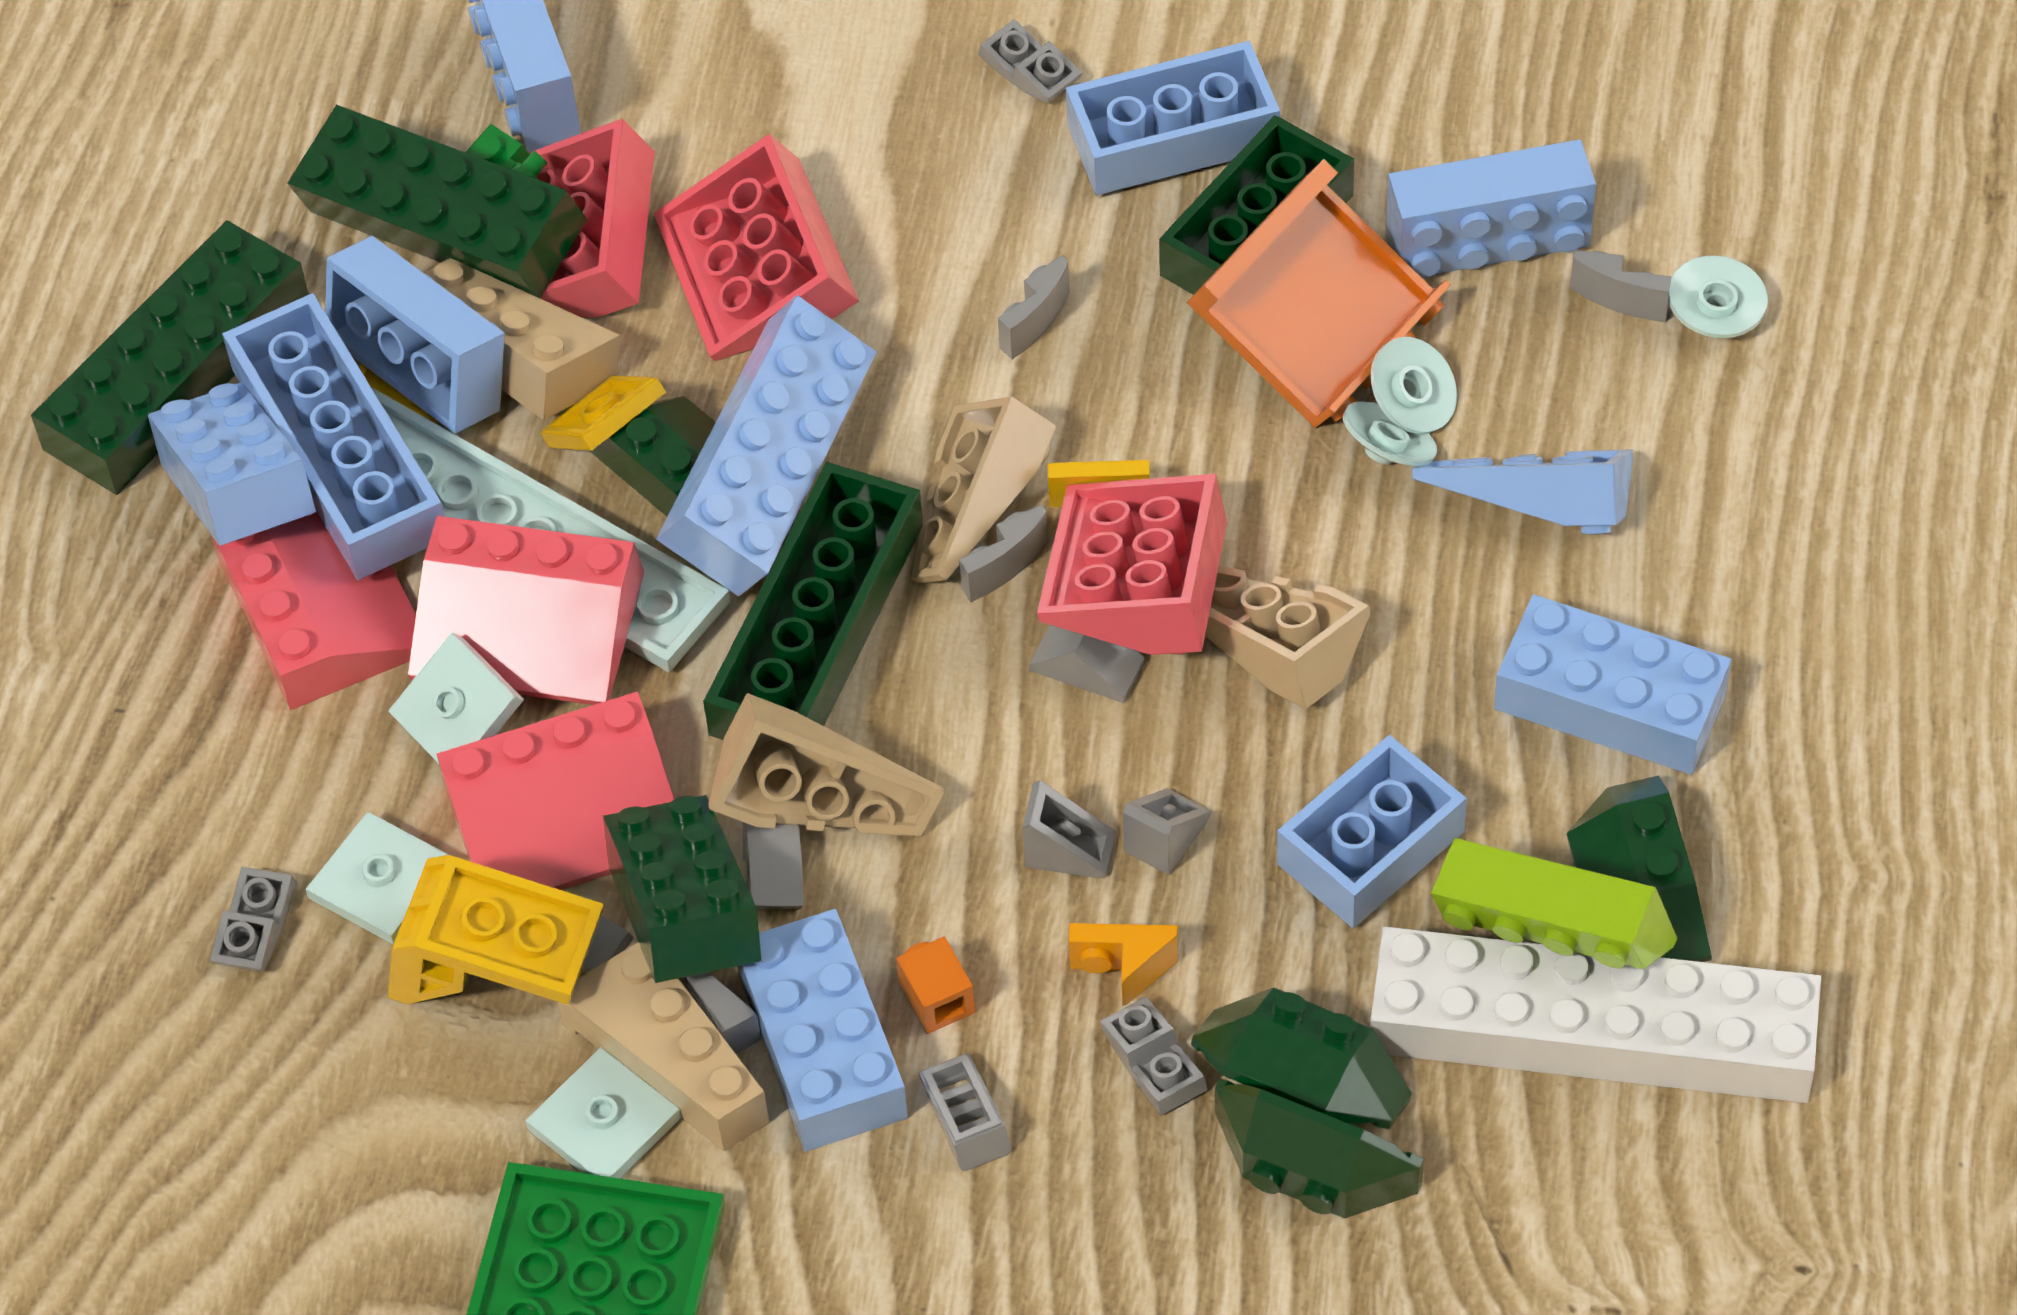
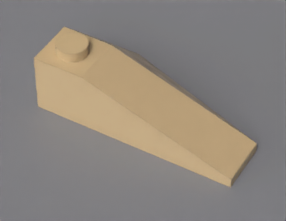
[911,396,1056,583]
[1205,566,1371,709]
[708,693,945,836]

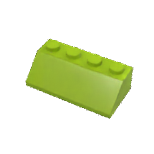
[1431,838,1677,970]

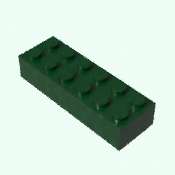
[287,104,588,298]
[31,220,309,495]
[703,462,923,740]

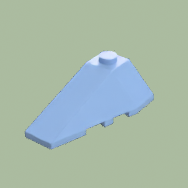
[1412,449,1633,534]

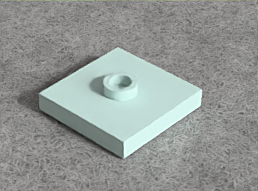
[388,632,524,764]
[306,812,448,944]
[525,1047,682,1178]

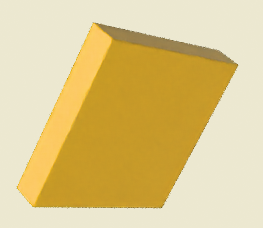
[540,375,666,451]

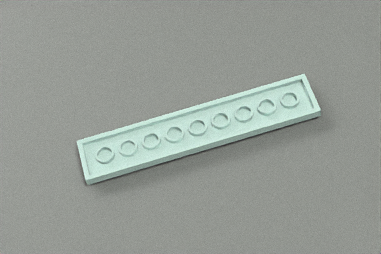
[371,387,731,672]

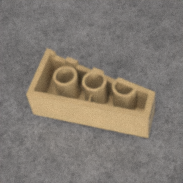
[423,258,620,420]
[557,942,770,1151]

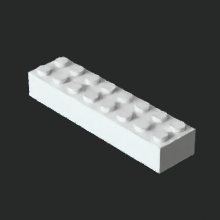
[1370,926,1821,1103]

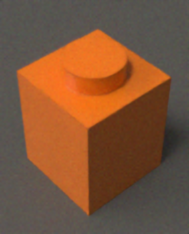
[896,936,975,1034]

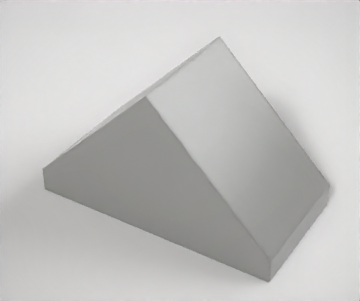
[1029,625,1144,703]
[1023,780,1116,878]
[1123,788,1212,875]

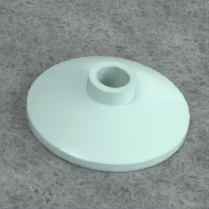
[1668,255,1768,338]
[1371,337,1457,434]
[1343,401,1437,466]

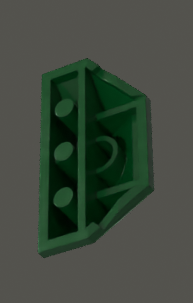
[590,396,716,517]
[1566,775,1712,962]
[1191,987,1412,1129]
[1215,1078,1424,1218]

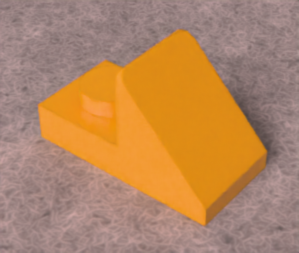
[1069,923,1178,1005]

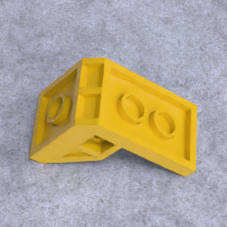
[387,855,604,1005]

